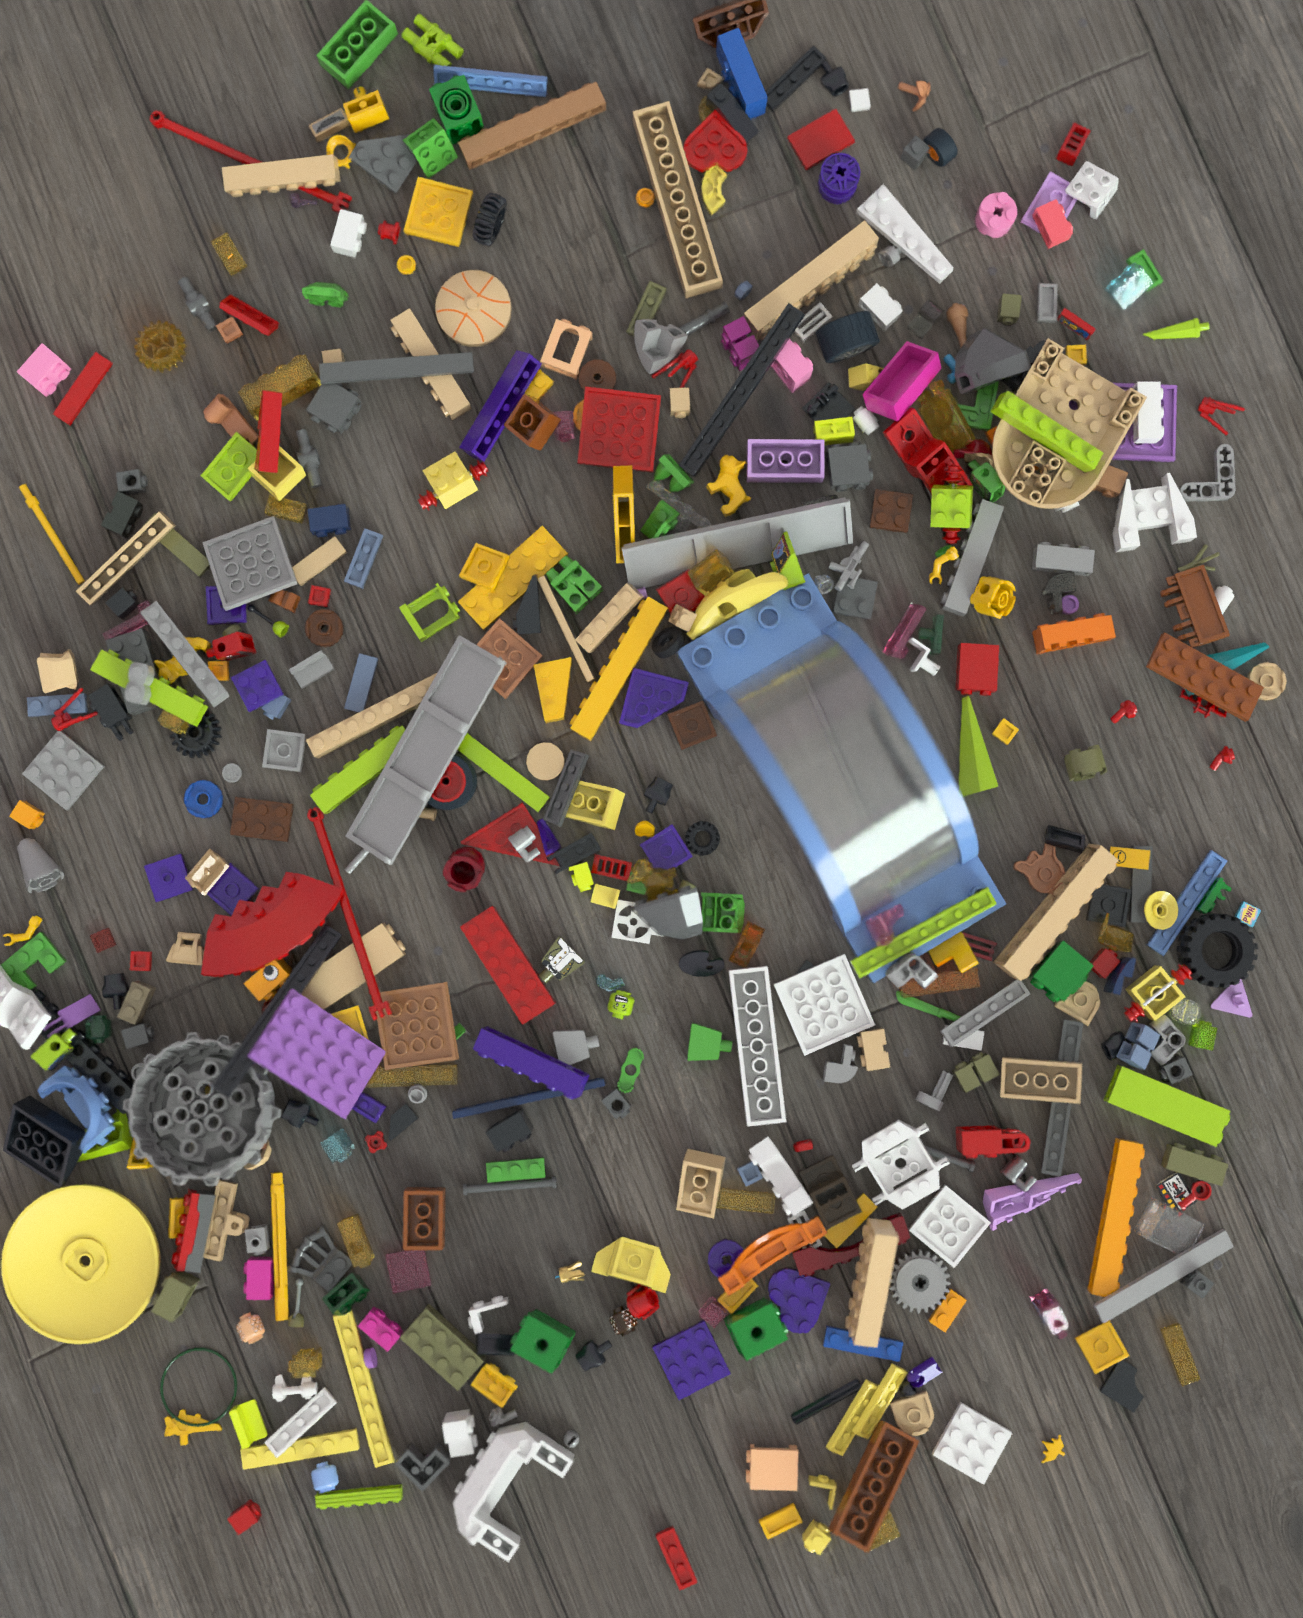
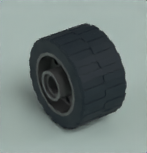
[816,311,880,363]

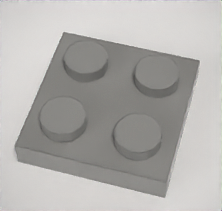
[262,729,307,772]

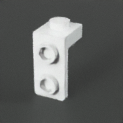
[468,1295,509,1334]

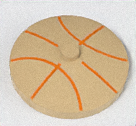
[435,270,511,347]

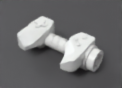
[272,1372,318,1402]

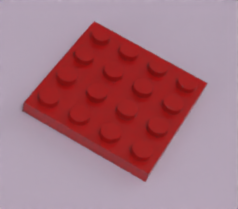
[577,386,661,472]

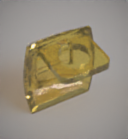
[1098,913,1134,952]

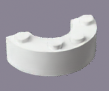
[748,1137,813,1216]

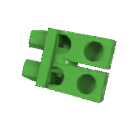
[546,556,603,615]

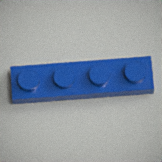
[823,1326,903,1362]

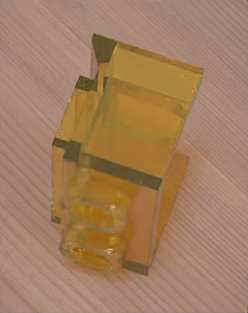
[288,1347,323,1378]

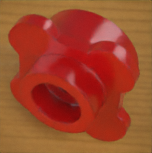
[365,1131,387,1153]

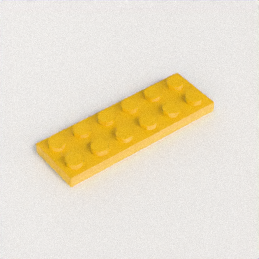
[458,526,568,630]

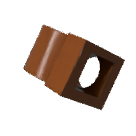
[268,590,301,614]

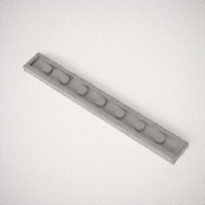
[1093,1229,1233,1323]

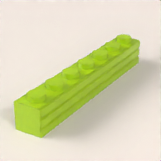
[315,1484,403,1509]

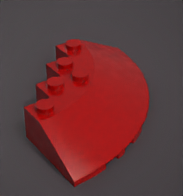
[201,872,344,977]

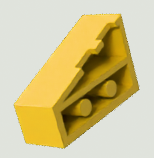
[534,657,572,723]

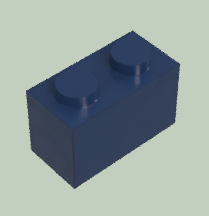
[307,504,351,537]

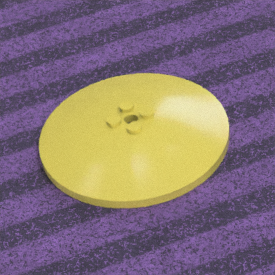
[1,1184,160,1344]

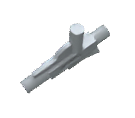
[829,541,869,591]

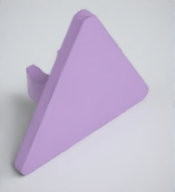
[1210,979,1252,1018]

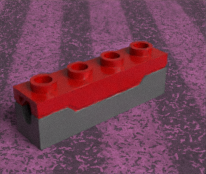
[171,1189,215,1273]

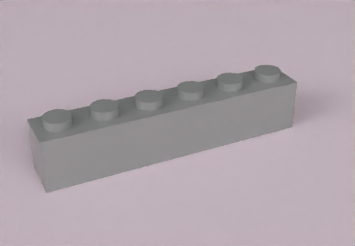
[940,499,1004,617]
[140,601,230,707]

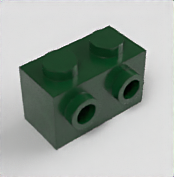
[322,1273,370,1316]

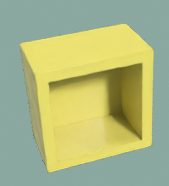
[248,446,306,501]

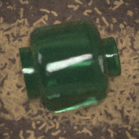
[85,1015,112,1043]

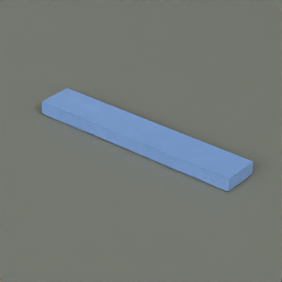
[434,65,547,97]
[1146,850,1227,956]

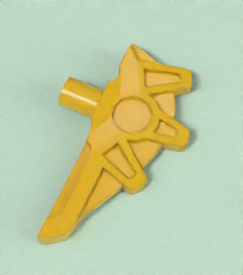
[164,1409,222,1445]

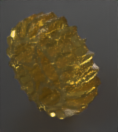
[134,320,187,372]

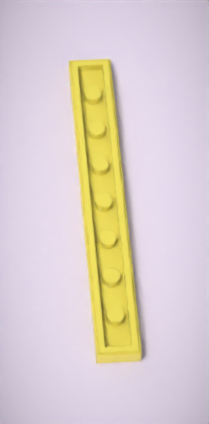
[333,1310,395,1468]

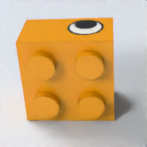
[244,958,293,1001]

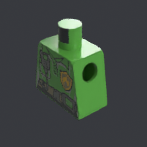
[967,460,1005,503]

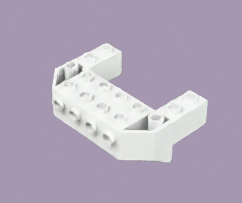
[453,1422,575,1562]

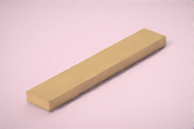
[538,576,595,683]

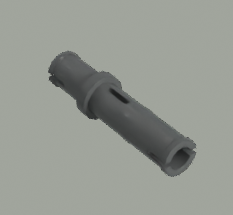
[679,301,730,335]

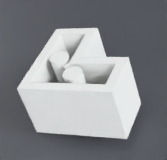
[442,1409,478,1457]

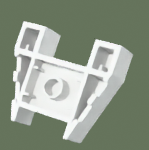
[1113,473,1197,553]

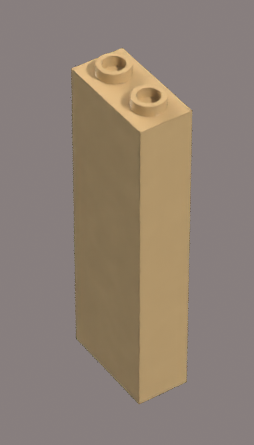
[302,923,406,1010]

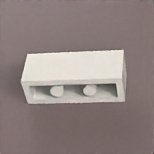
[1132,382,1164,443]

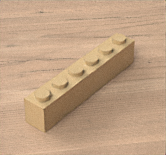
[222,154,340,197]
[390,308,471,421]
[76,511,176,605]

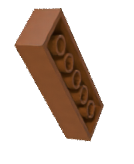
[828,1420,919,1553]

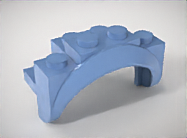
[38,1066,115,1153]

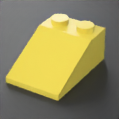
[566,781,625,830]

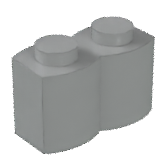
[125,662,154,705]

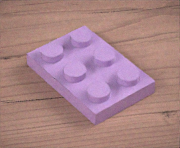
[1021,171,1077,234]

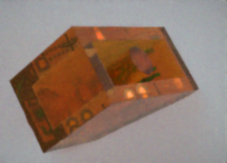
[729,921,765,968]

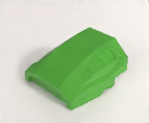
[302,282,348,307]
[701,892,745,933]

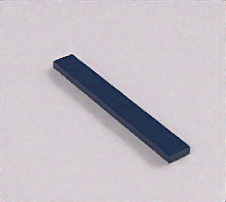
[452,1077,606,1119]

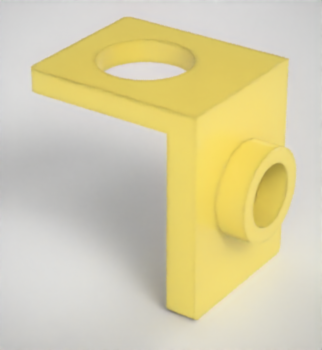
[591,884,620,909]
[808,1475,836,1509]

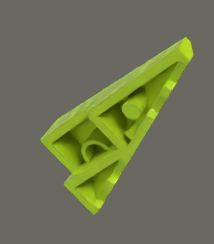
[958,696,999,797]
[77,1109,133,1163]

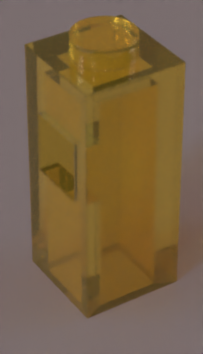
[337,1214,375,1268]

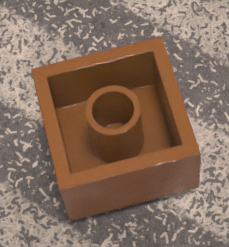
[504,393,561,451]

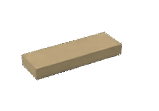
[292,536,347,586]

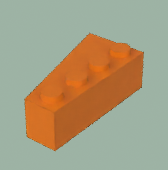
[1032,613,1116,654]

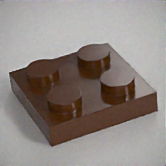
[869,489,913,533]
[667,700,717,750]

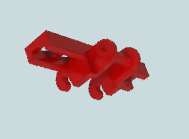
[1179,688,1227,718]

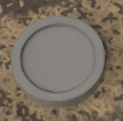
[222,763,242,783]

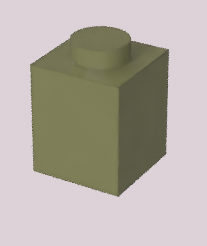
[997,293,1022,325]

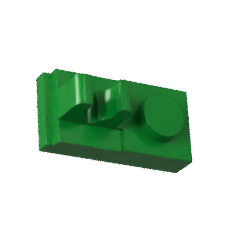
[1195,877,1232,914]

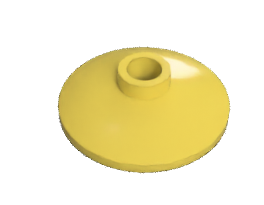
[1144,891,1178,930]

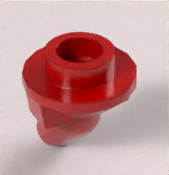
[1110,700,1137,724]
[1209,746,1235,771]

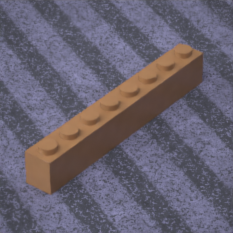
[458,82,606,170]

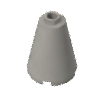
[17,838,64,893]

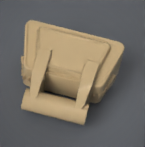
[166,932,204,966]

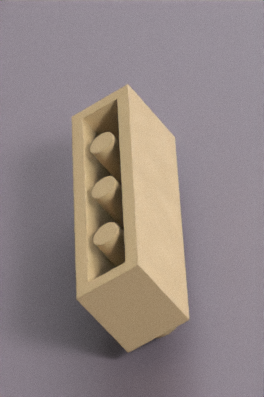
[575,583,644,653]

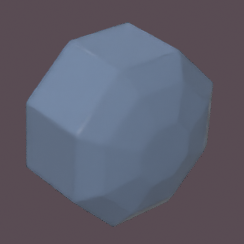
[735,281,753,300]

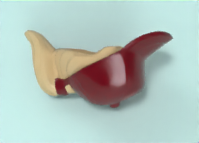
[953,439,995,469]

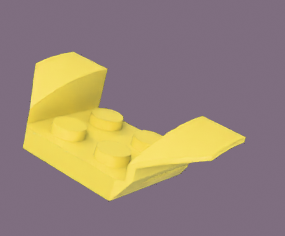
[591,1237,671,1293]

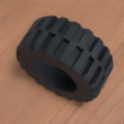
[1177,914,1258,988]

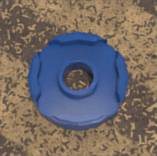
[184,780,223,818]

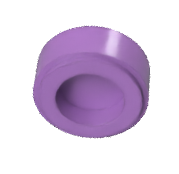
[1059,595,1079,615]
[364,1347,377,1369]

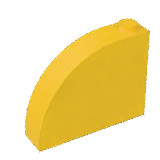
[613,465,635,564]

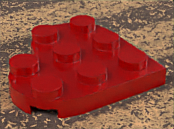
[683,110,748,172]

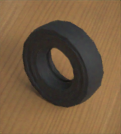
[651,627,685,659]

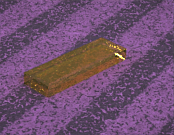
[716,1188,776,1214]
[1160,1323,1201,1386]

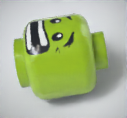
[607,990,635,1019]

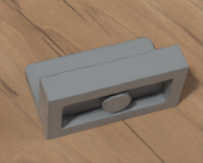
[289,650,335,689]

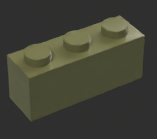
[1161,1142,1229,1186]

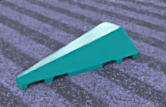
[1184,642,1269,696]

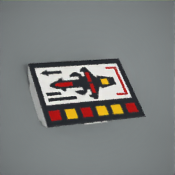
[1156,1172,1197,1216]

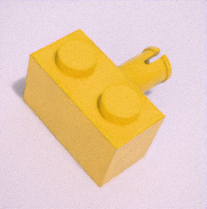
[343,87,389,133]

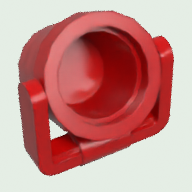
[626,1284,659,1320]

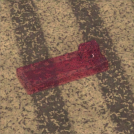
[103,600,151,640]
[882,603,927,659]

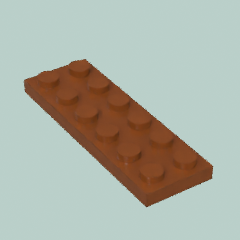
[1146,632,1264,722]

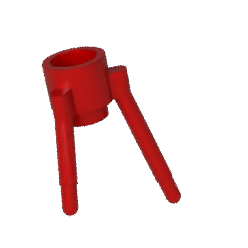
[652,349,698,388]
[1197,396,1245,435]
[51,688,98,731]

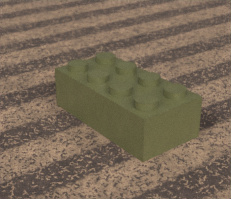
[400,1304,486,1391]

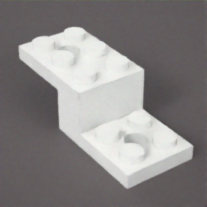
[0,965,51,1050]

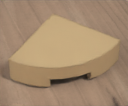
[697,68,723,89]

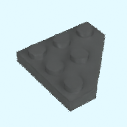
[348,134,417,194]

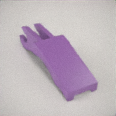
[43,994,101,1038]

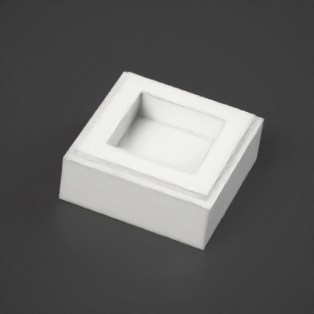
[849,88,871,112]

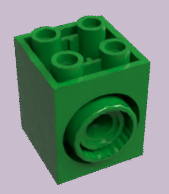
[429,75,484,145]
[1028,941,1094,1002]
[723,1297,788,1361]
[510,1309,576,1374]

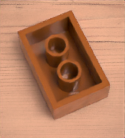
[403,1187,446,1250]

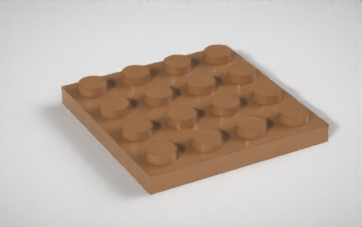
[376,982,459,1070]

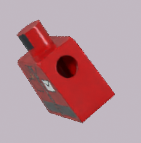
[206,632,256,661]

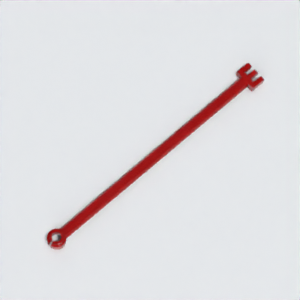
[150,111,352,213]
[307,807,392,1021]

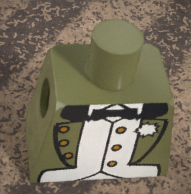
[538,936,585,983]

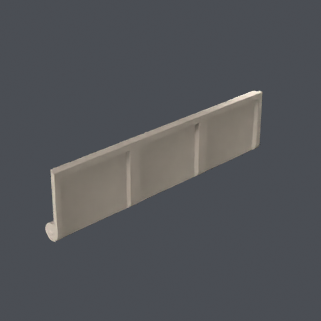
[621,497,853,589]
[345,635,507,865]

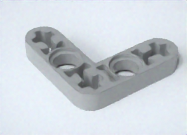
[1179,444,1235,502]

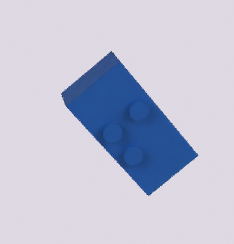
[716,28,767,119]

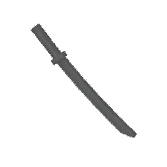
[868,701,927,805]

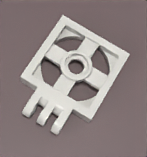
[611,900,664,944]

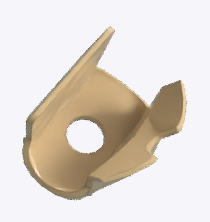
[37,649,79,693]

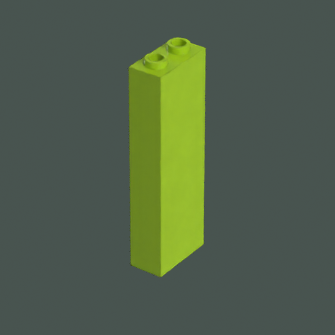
[1103,1065,1230,1147]

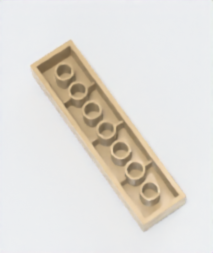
[744,220,879,341]
[993,844,1119,981]

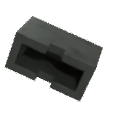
[101,491,143,539]

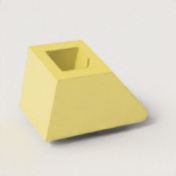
[848,363,884,391]

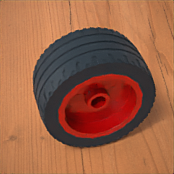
[427,753,477,810]

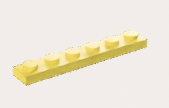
[240,1428,360,1470]

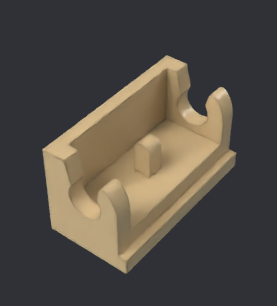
[185,848,229,896]

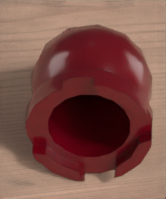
[443,846,485,892]

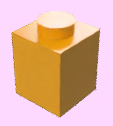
[9,800,45,829]

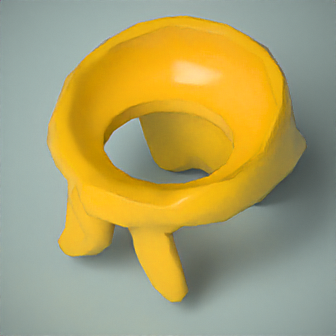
[326,135,356,168]

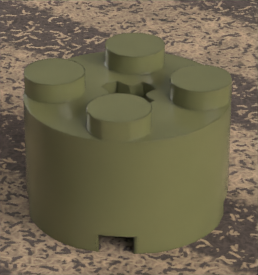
[1064,745,1108,782]

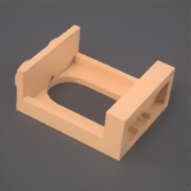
[540,319,593,380]

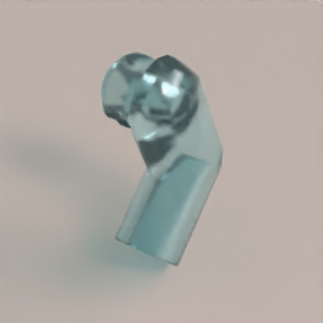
[596,974,625,992]

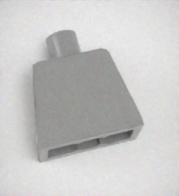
[553,1029,600,1065]

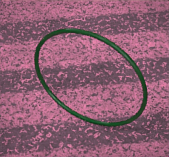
[160,1348,237,1427]

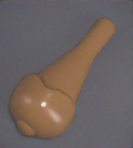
[946,303,969,348]

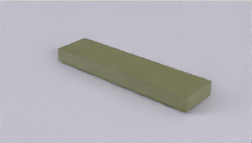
[142,513,210,577]

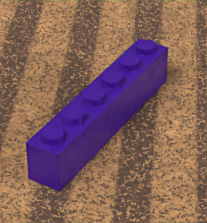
[459,350,542,461]
[473,1026,590,1099]

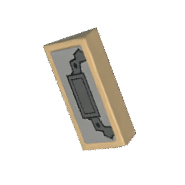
[309,108,351,142]

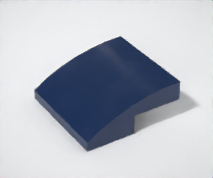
[1103,957,1136,995]

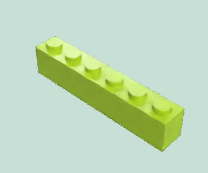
[990,391,1104,473]
[90,649,208,727]
[310,726,406,814]

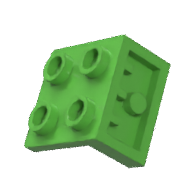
[403,118,458,178]
[640,500,680,539]

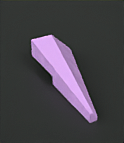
[983,1173,1082,1231]

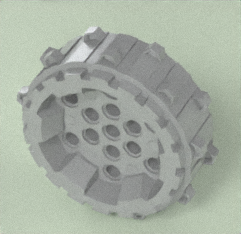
[123,1032,281,1186]

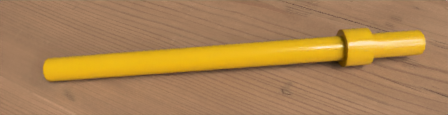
[19,484,85,585]

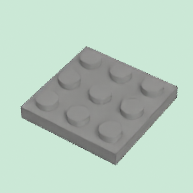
[22,731,105,810]

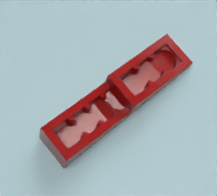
[255,390,282,473]

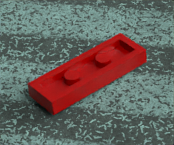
[219,294,279,336]
[656,1526,698,1591]

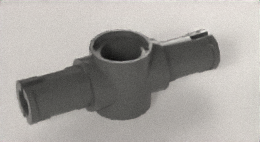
[178,277,217,332]
[295,429,322,488]

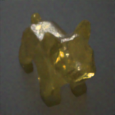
[627,858,679,902]

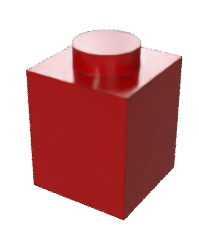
[1089,948,1121,979]
[227,1499,262,1535]

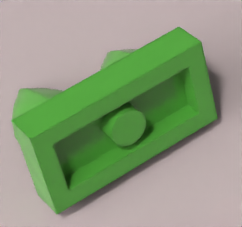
[654,454,694,492]

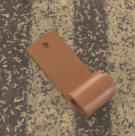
[203,394,259,445]

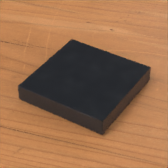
[1086,884,1132,927]

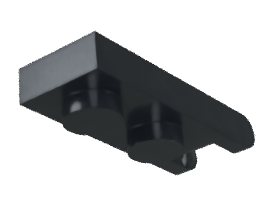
[547,833,601,874]

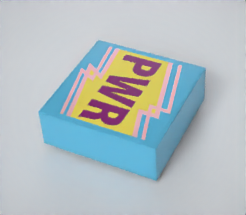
[1234,901,1261,927]

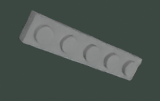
[940,979,1030,1047]

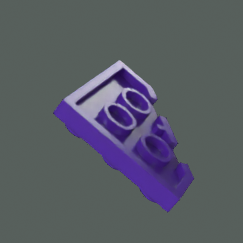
[619,668,689,729]

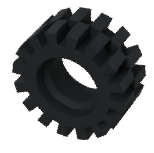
[685,821,720,856]

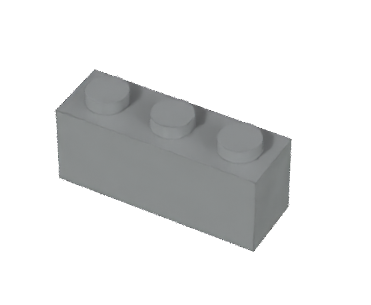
[1032,542,1095,576]

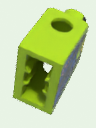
[31,1028,78,1071]

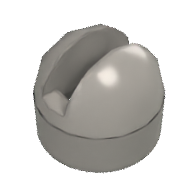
[564,1430,579,1448]

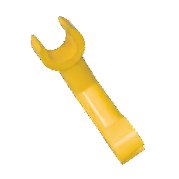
[929,546,959,584]
[3,915,42,946]

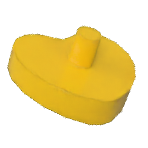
[635,821,655,837]

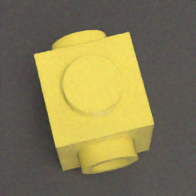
[802,1519,831,1555]

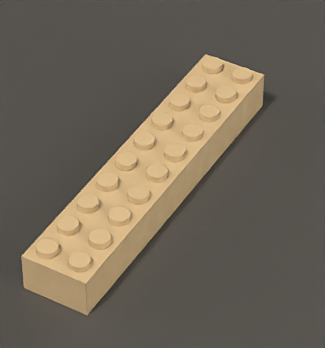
[633,101,723,298]

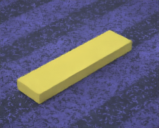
[852,1364,908,1439]
[826,1379,879,1456]

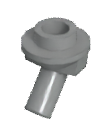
[489,1407,518,1427]

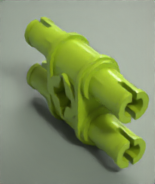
[401,14,464,66]

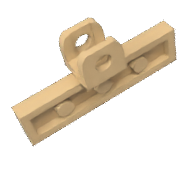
[203,1179,250,1261]

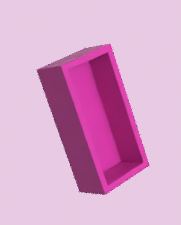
[863,341,942,422]

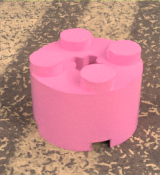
[975,192,1017,238]

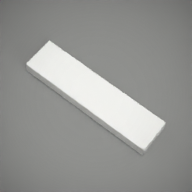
[264,1387,338,1458]

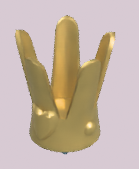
[555,1261,585,1284]

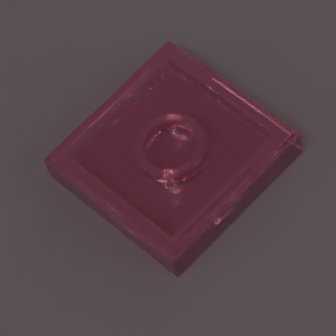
[385,1250,432,1293]

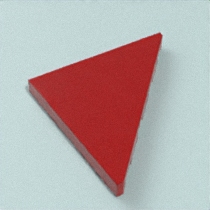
[461,802,559,866]

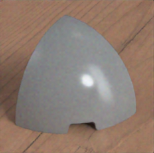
[634,319,688,374]

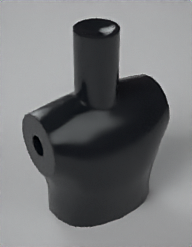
[820,61,849,97]
[644,777,673,814]
[102,973,129,1010]
[1101,1031,1132,1061]
[281,1099,319,1128]
[575,1340,612,1371]

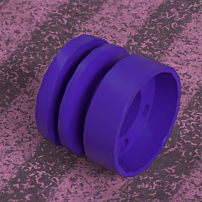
[818,153,861,204]

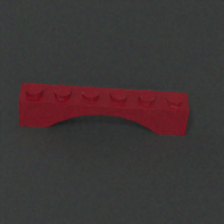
[792,1212,910,1277]

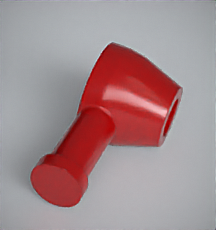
[1177,1180,1212,1211]

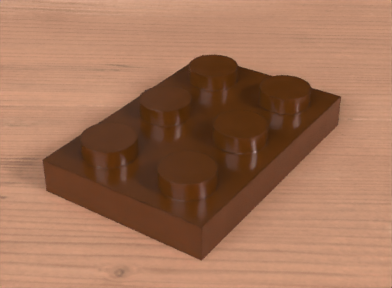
[230,797,294,842]

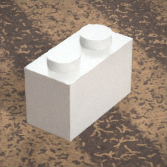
[330,209,367,257]
[858,283,903,331]

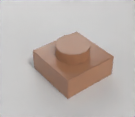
[216,317,243,344]

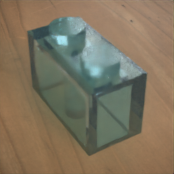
[320,1128,355,1164]

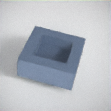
[737,1161,763,1186]

